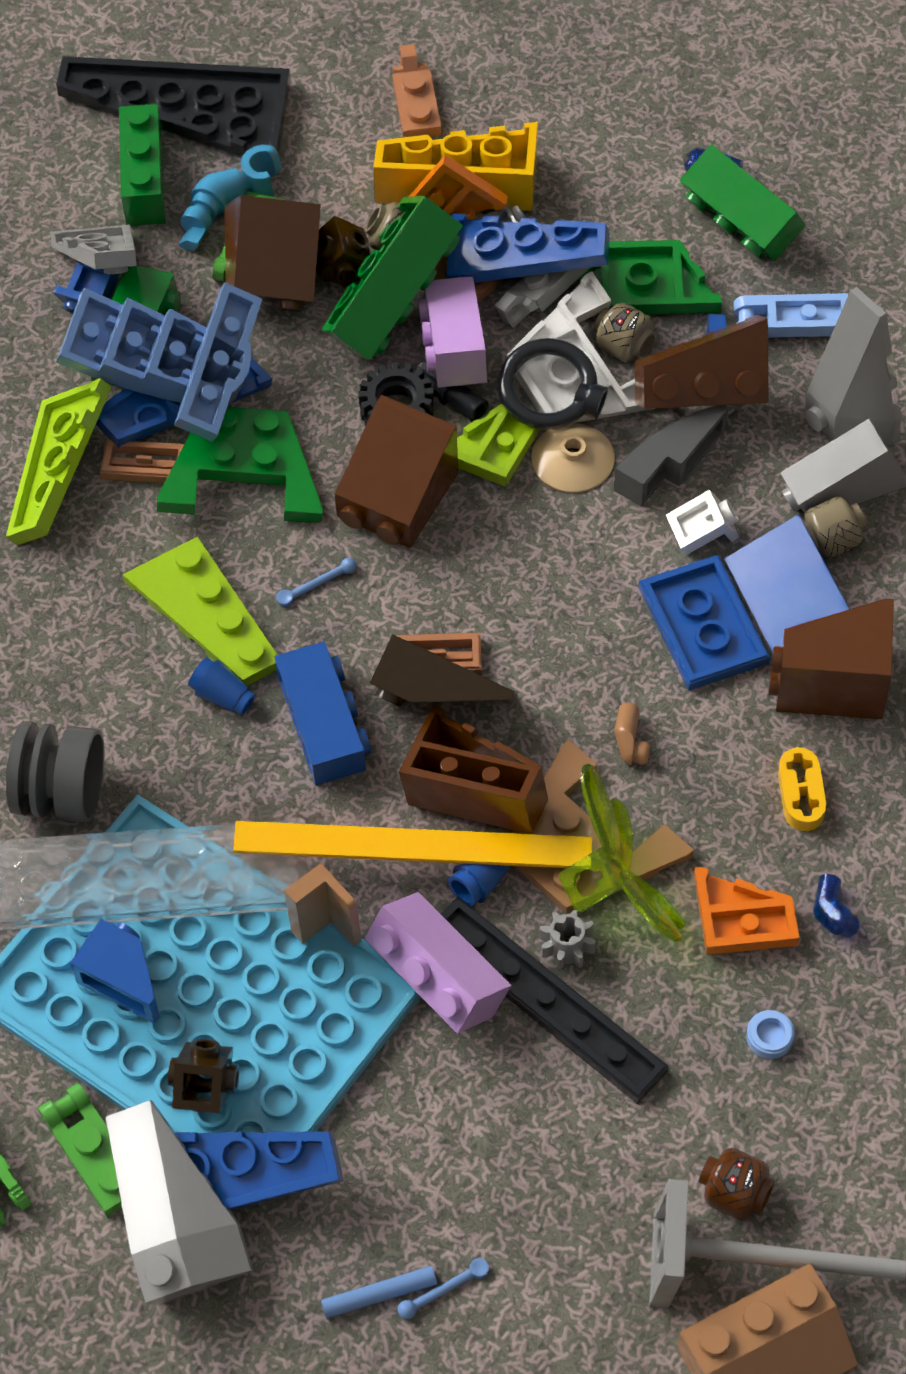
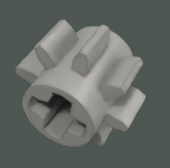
[539,910,596,970]

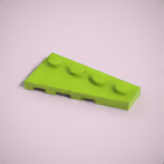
[6,378,112,545]
[122,537,277,686]

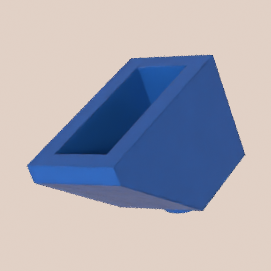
[70,919,160,1024]

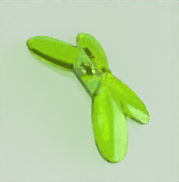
[559,764,685,942]

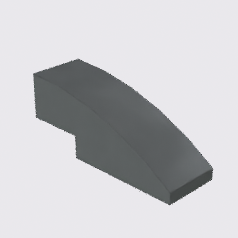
[614,405,728,507]

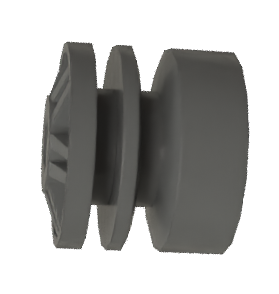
[6,721,105,823]

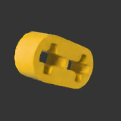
[778,747,826,831]

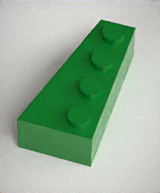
[322,196,463,360]

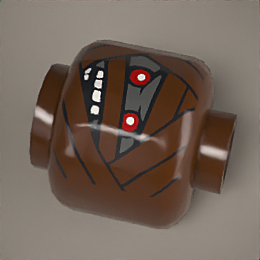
[699,1147,775,1221]

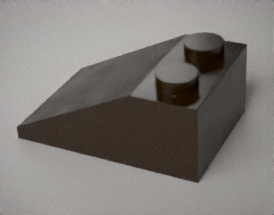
[370,634,515,707]

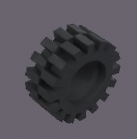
[359,362,434,426]

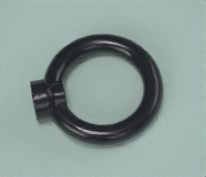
[498,338,608,430]

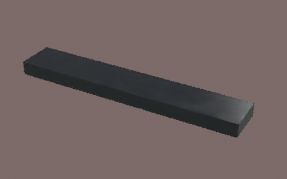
[441,897,669,1104]

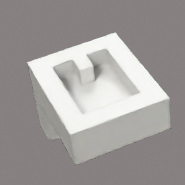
[666,490,739,555]

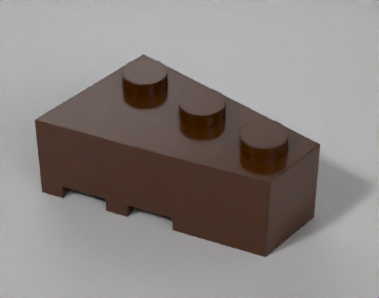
[635,315,769,409]
[399,704,548,834]

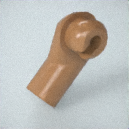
[614,702,650,766]

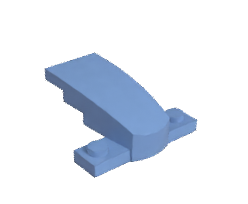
[56,282,262,442]

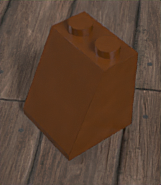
[225,195,321,312]
[334,395,458,548]
[768,599,894,719]

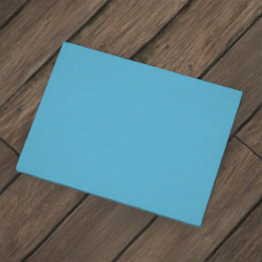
[0,794,421,1204]

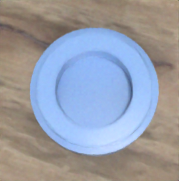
[746,1010,795,1059]

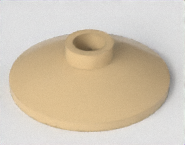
[531,423,615,493]

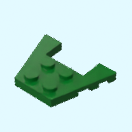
[157,407,323,522]

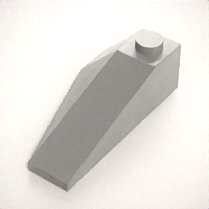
[804,287,902,445]
[106,1100,254,1304]

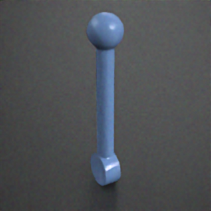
[276,557,357,607]
[397,1258,489,1320]

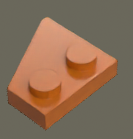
[408,155,508,220]
[694,867,800,955]

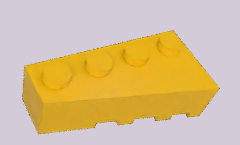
[373,122,538,211]

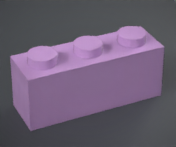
[418,276,487,388]
[365,892,512,1034]

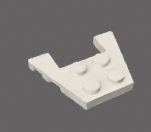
[507,272,655,423]

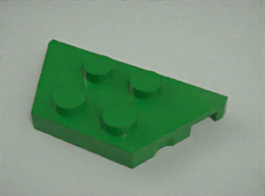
[578,240,722,316]

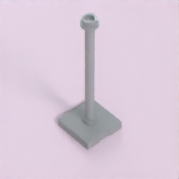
[649,1179,906,1308]

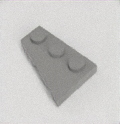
[50,225,137,274]

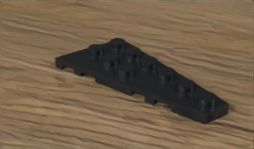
[56,56,291,156]

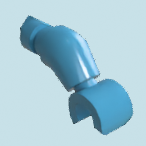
[178,145,282,251]

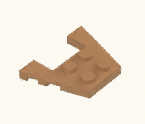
[512,739,694,914]

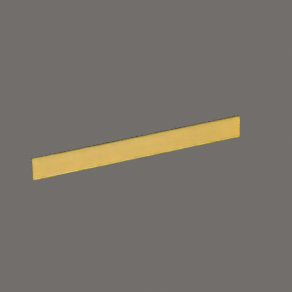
[233,821,592,869]

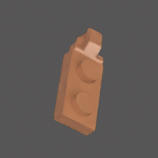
[392,44,442,137]

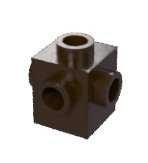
[316,215,370,287]
[168,1039,240,1114]

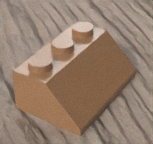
[677,1263,858,1374]

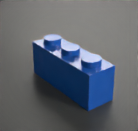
[274,641,371,786]

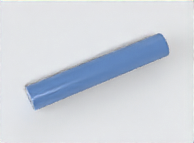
[321,1266,437,1319]

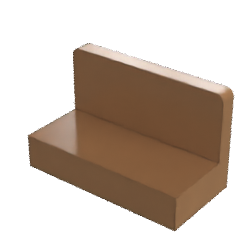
[284,863,361,947]

